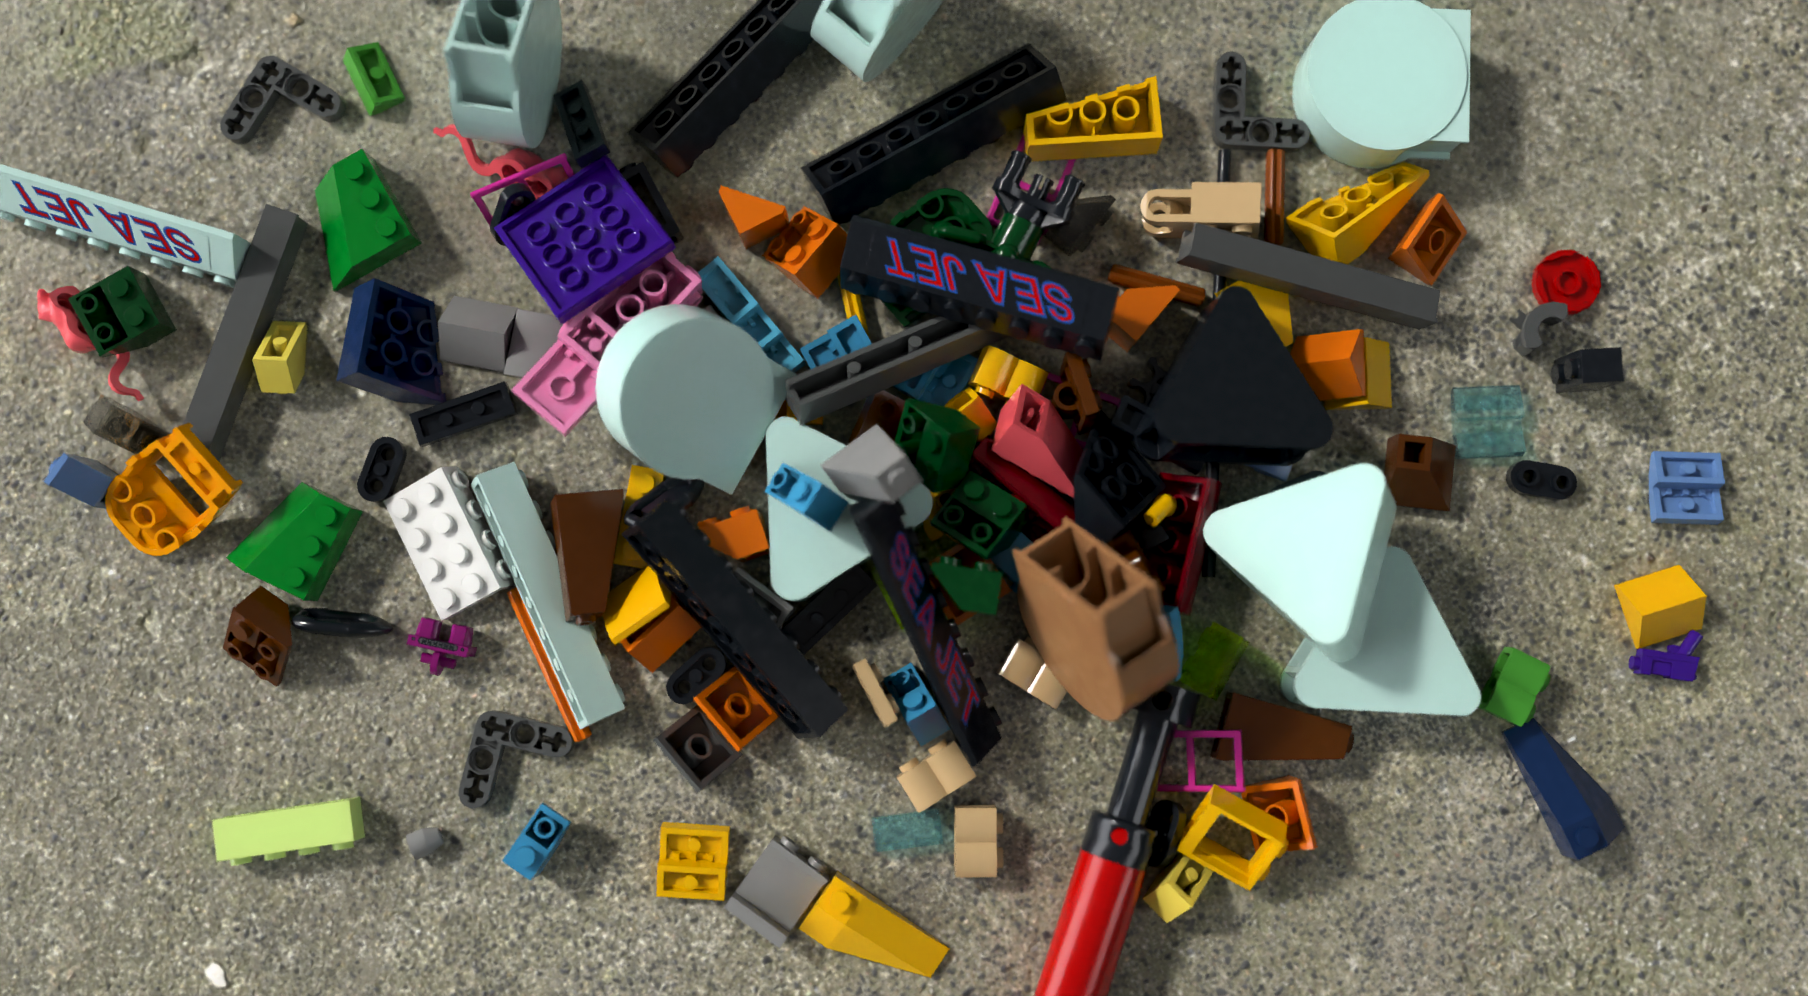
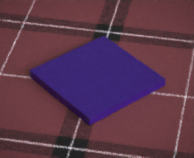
[494,155,676,325]

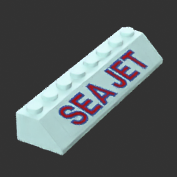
[0,164,251,288]

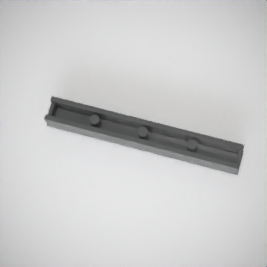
[183,204,308,461]
[1176,222,1440,330]
[785,316,1009,426]

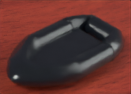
[624,477,705,527]
[291,608,393,638]

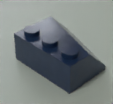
[336,278,447,405]

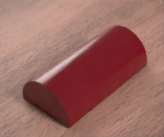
[966,435,1076,543]
[1145,472,1222,616]

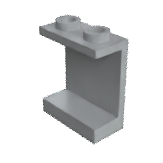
[724,835,830,949]

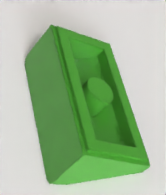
[343,42,405,116]

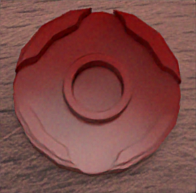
[1531,249,1601,316]

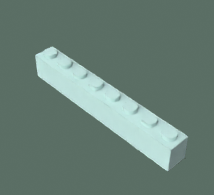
[471,462,625,730]

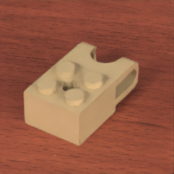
[1140,182,1262,239]

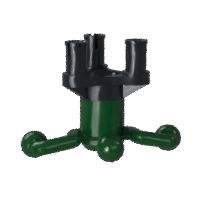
[930,150,1086,269]

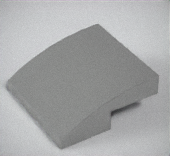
[503,309,563,379]

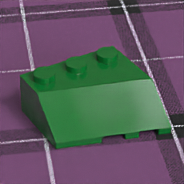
[315,149,422,292]
[226,482,363,601]

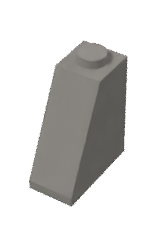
[821,424,922,502]

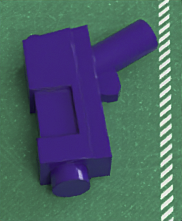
[1628,630,1703,682]

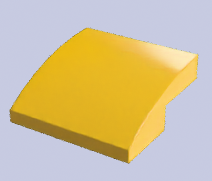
[603,565,671,645]
[656,822,730,901]

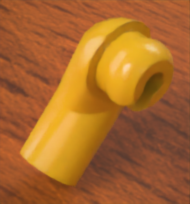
[1143,494,1177,527]

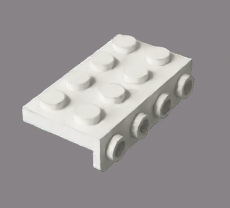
[383,466,515,621]

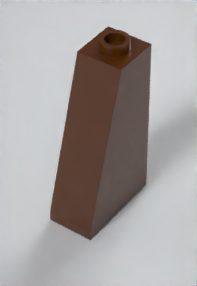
[550,489,624,626]
[1210,691,1354,761]

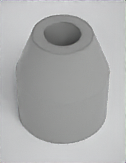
[406,827,444,860]

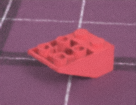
[991,384,1083,498]

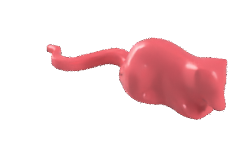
[433,124,568,199]
[37,286,144,401]

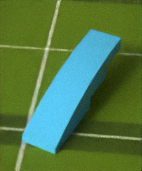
[698,256,806,373]

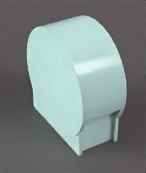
[443,0,562,148]
[811,0,944,82]
[1292,0,1471,169]
[596,304,797,495]

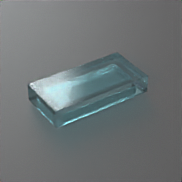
[872,808,943,852]

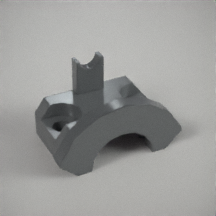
[1509,302,1568,356]

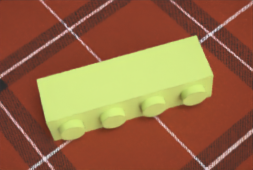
[212,797,365,866]

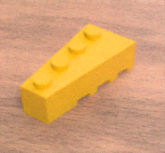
[1023,76,1163,162]

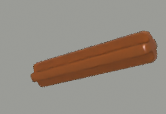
[1264,149,1285,246]
[1108,264,1206,307]

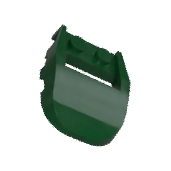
[882,188,993,327]

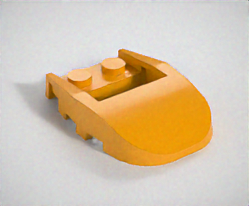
[105,422,243,556]

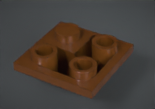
[1384,434,1456,512]
[223,586,292,687]

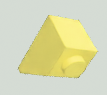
[252,321,307,394]
[1142,853,1214,923]

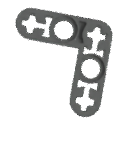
[1212,51,1310,153]
[220,56,346,144]
[459,710,575,808]

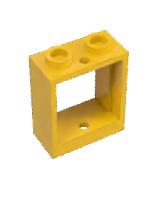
[1177,784,1289,891]

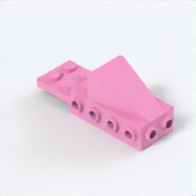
[511,251,703,437]

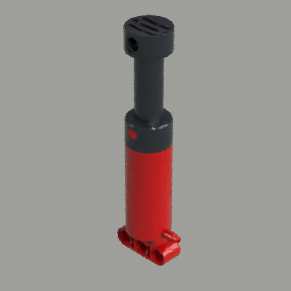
[1034,684,1202,996]

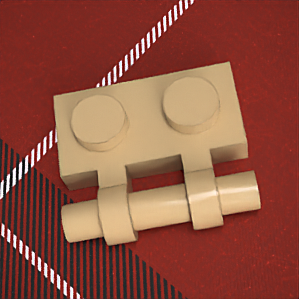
[852,658,900,728]

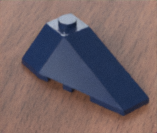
[1501,718,1625,860]

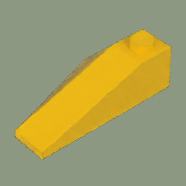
[1286,161,1430,265]
[799,871,950,978]

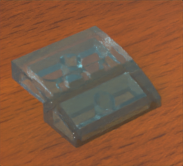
[1451,385,1526,459]

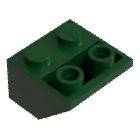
[69,266,177,358]
[894,398,980,493]
[930,470,1029,560]
[931,556,1002,615]

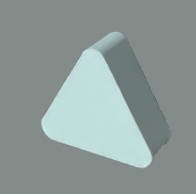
[766,417,933,602]
[1203,463,1397,662]
[1280,546,1481,716]

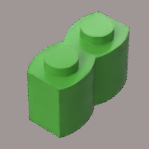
[1478,646,1551,727]

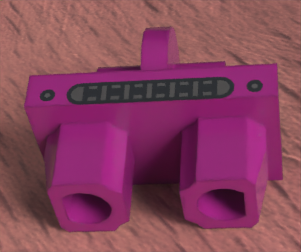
[407,617,477,676]

